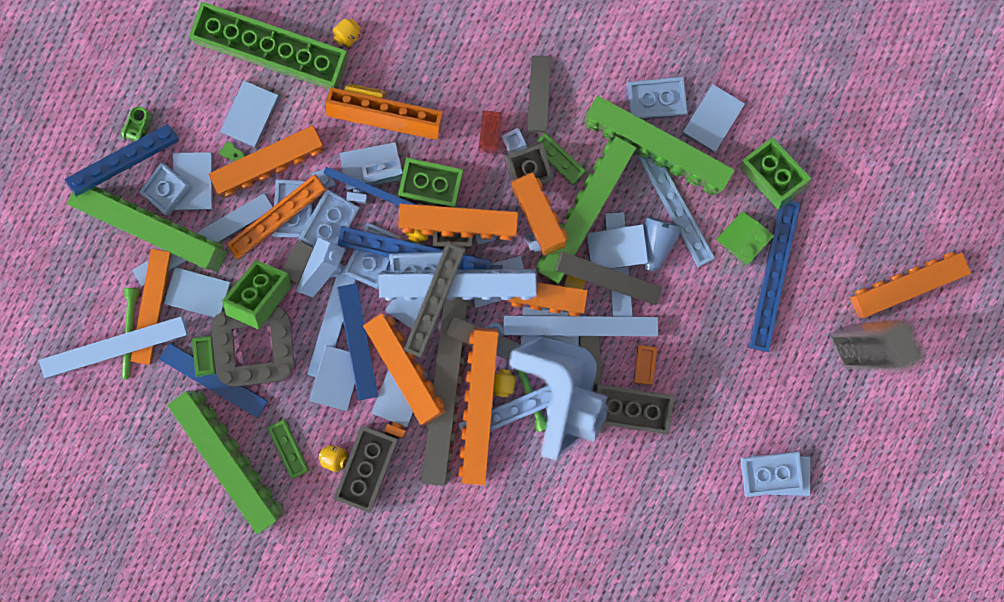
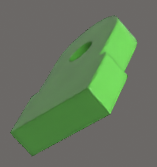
[219,141,245,161]

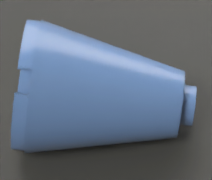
[643,217,683,272]

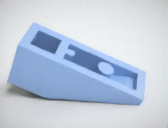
[296,238,345,297]

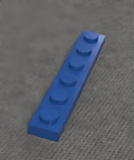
[64,124,179,197]

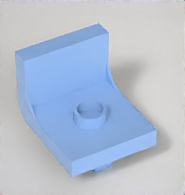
[510,336,608,460]

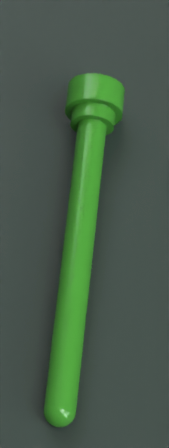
[122,288,140,380]
[516,368,549,432]

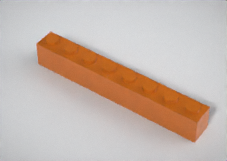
[459,327,498,485]

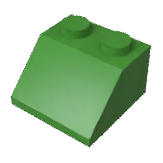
[716,212,774,265]

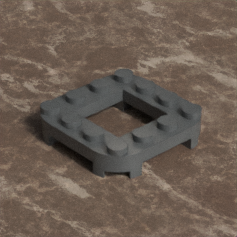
[212,306,296,387]

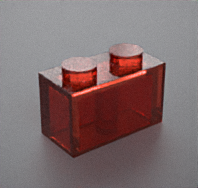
[479,110,502,154]

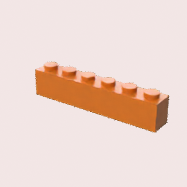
[325,87,443,140]
[209,125,325,198]
[398,204,518,241]
[850,251,971,318]
[363,313,445,425]

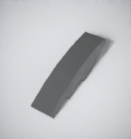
[527,55,551,133]

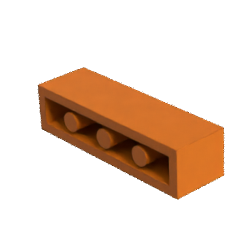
[511,172,568,256]
[507,282,588,317]

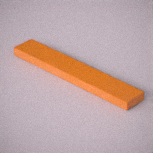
[227,174,328,260]
[131,248,172,365]

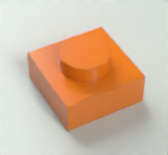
[385,422,406,438]

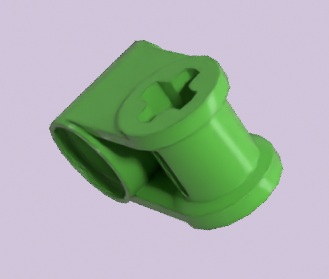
[121,106,153,141]

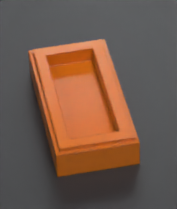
[633,345,657,385]

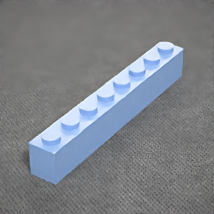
[378,269,537,300]

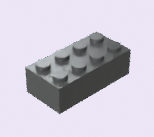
[593,384,674,435]
[333,424,400,513]

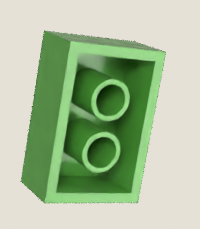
[741,137,812,210]
[398,157,464,207]
[222,260,292,329]

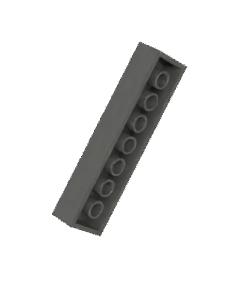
[829,320,925,371]

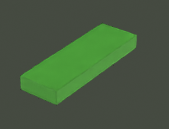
[537,133,586,185]
[267,419,310,480]

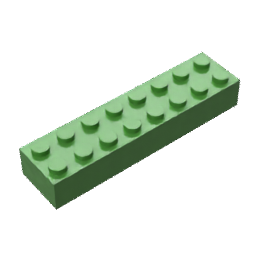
[189,1,350,90]
[584,95,734,195]
[536,136,636,285]
[67,186,228,272]
[167,390,284,534]

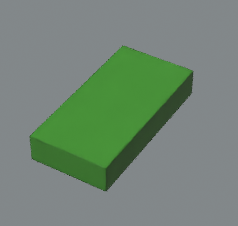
[192,336,216,377]

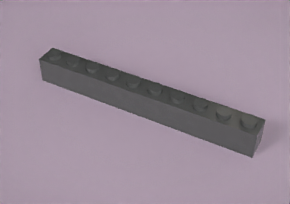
[422,297,472,486]

